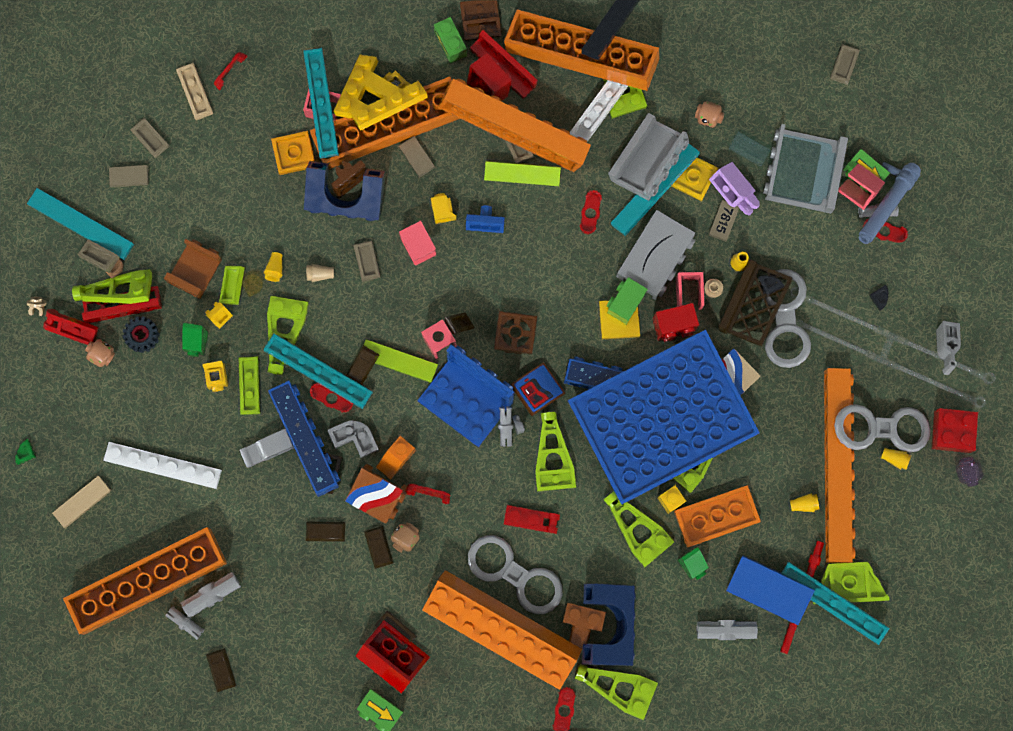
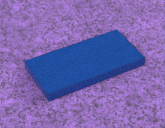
[726,555,815,625]

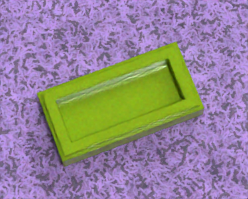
[219,266,244,305]

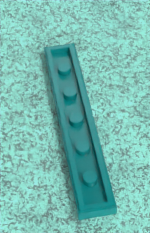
[303,48,339,159]
[611,144,700,236]
[27,188,134,260]
[264,334,373,409]
[781,562,890,645]

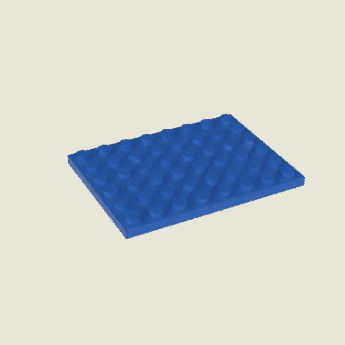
[568,330,760,505]

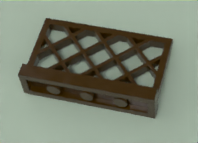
[719,259,793,347]

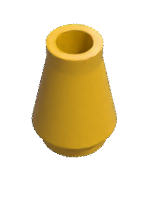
[264,252,283,282]
[730,252,749,271]
[881,448,912,470]
[790,493,819,512]

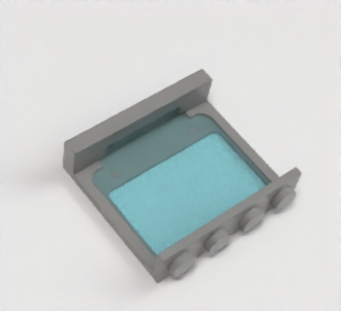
[763,124,848,214]

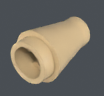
[306,263,334,282]

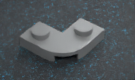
[328,420,379,458]

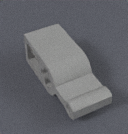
[936,321,961,375]
[240,429,294,468]

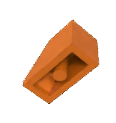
[376,436,416,480]

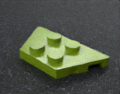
[812,562,890,604]

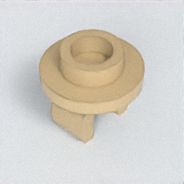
[704,279,723,298]
[27,296,47,316]

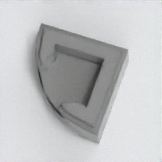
[511,415,525,435]

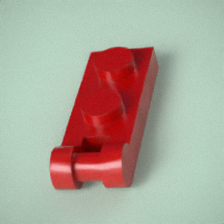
[43,309,98,345]
[503,505,560,534]

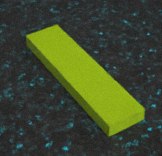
[484,161,561,186]
[364,340,438,383]

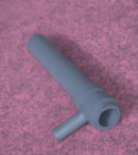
[859,162,921,244]

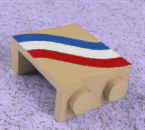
[722,349,760,395]

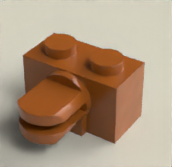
[562,603,606,649]

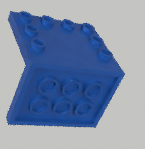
[417,345,514,448]

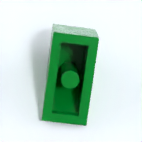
[182,323,208,357]
[678,547,709,580]

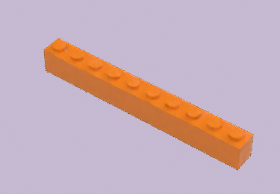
[824,368,855,563]

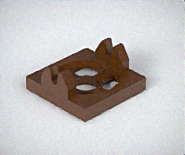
[331,160,366,198]
[494,311,537,355]

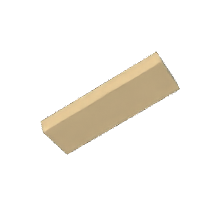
[176,63,213,120]
[52,476,111,528]

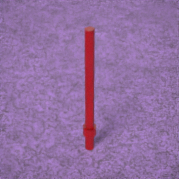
[780,541,824,655]

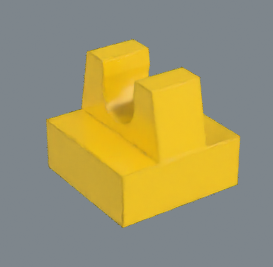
[205,302,233,329]

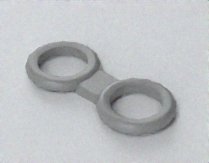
[761,269,811,368]
[834,404,930,453]
[468,535,563,614]

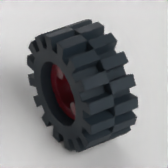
[122,317,160,353]

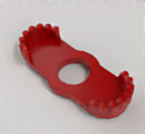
[214,52,247,90]
[580,190,602,234]
[863,219,908,243]
[310,383,353,413]
[405,484,450,504]
[552,687,576,731]

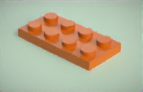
[674,485,761,548]

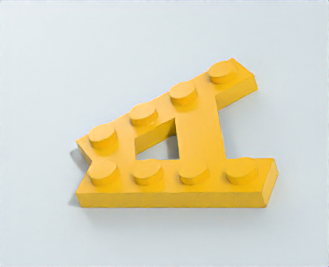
[334,55,428,131]

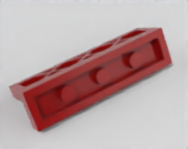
[470,30,538,99]
[82,286,162,324]

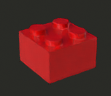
[467,53,512,102]
[652,303,699,343]
[931,408,978,453]

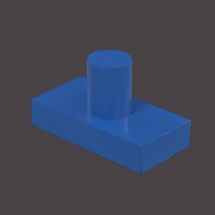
[466,205,504,233]

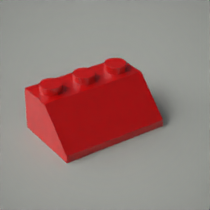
[355,620,430,694]

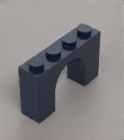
[304,161,385,221]
[582,584,636,666]

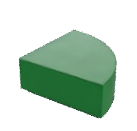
[15,439,36,465]

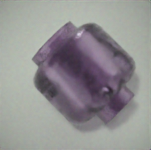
[955,457,984,487]

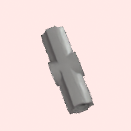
[181,572,241,618]
[696,620,758,640]

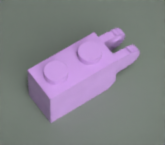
[709,162,760,216]

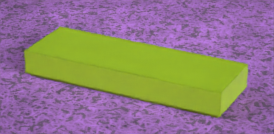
[239,356,260,415]

